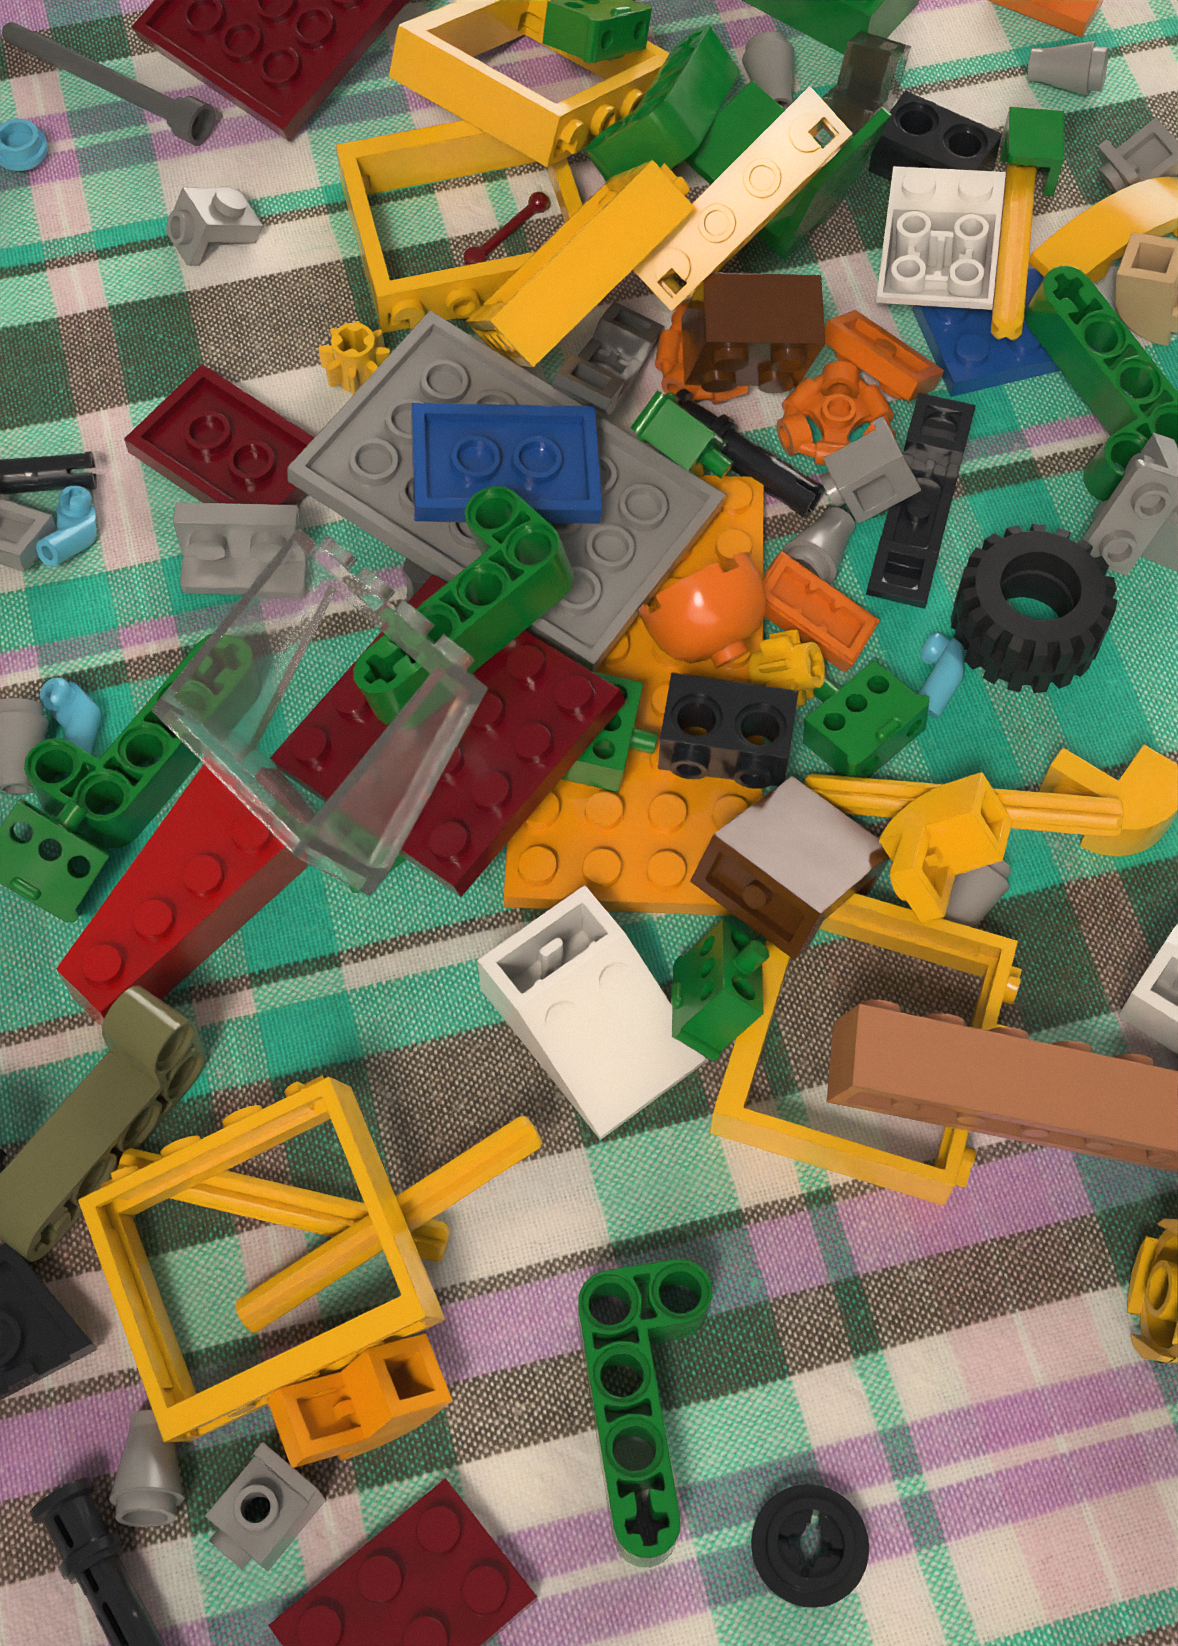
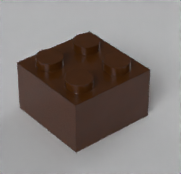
[681,273,825,393]

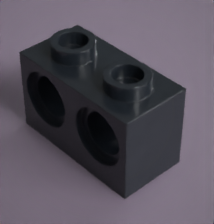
[868,90,1003,181]
[658,673,798,789]

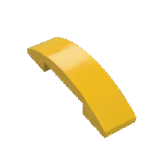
[1029,176,1178,283]

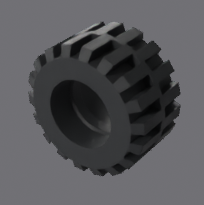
[951,524,1117,693]

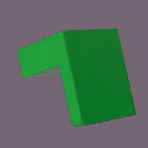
[1000,107,1064,197]

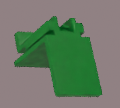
[672,80,892,260]

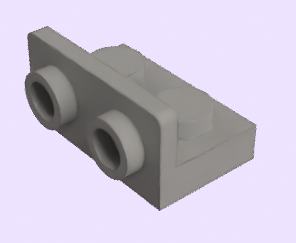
[1081,433,1178,575]
[173,502,306,596]

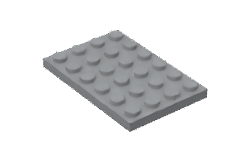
[287,311,726,672]

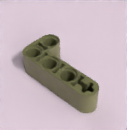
[0,986,205,1261]

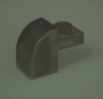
[822,31,911,136]

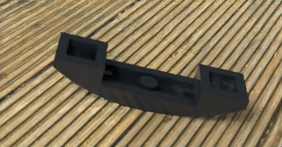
[866,392,976,609]

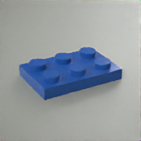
[912,268,1098,397]
[411,403,602,524]

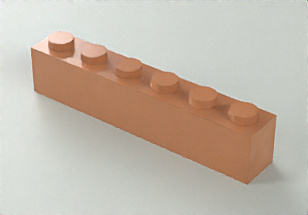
[826,1000,1178,1173]

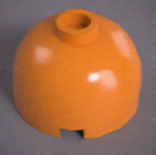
[638,552,766,668]

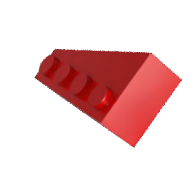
[56,754,308,1026]

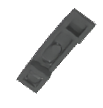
[552,301,664,415]

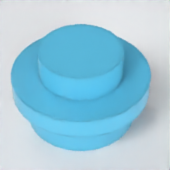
[0,119,48,171]

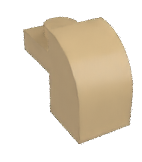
[1115,232,1178,346]

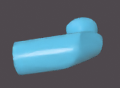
[36,486,96,567]
[917,632,964,719]
[40,678,101,755]

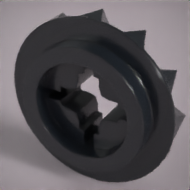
[751,1484,869,1608]

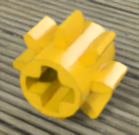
[319,321,391,395]
[749,629,825,707]

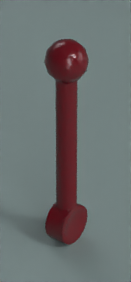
[464,192,550,265]

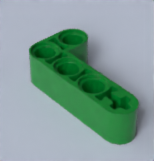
[584,24,740,182]
[1024,265,1178,501]
[353,486,574,727]
[24,631,257,848]
[578,1259,712,1568]

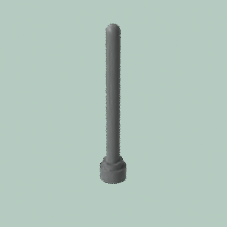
[2,22,216,146]

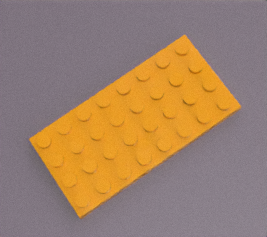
[504,475,764,916]

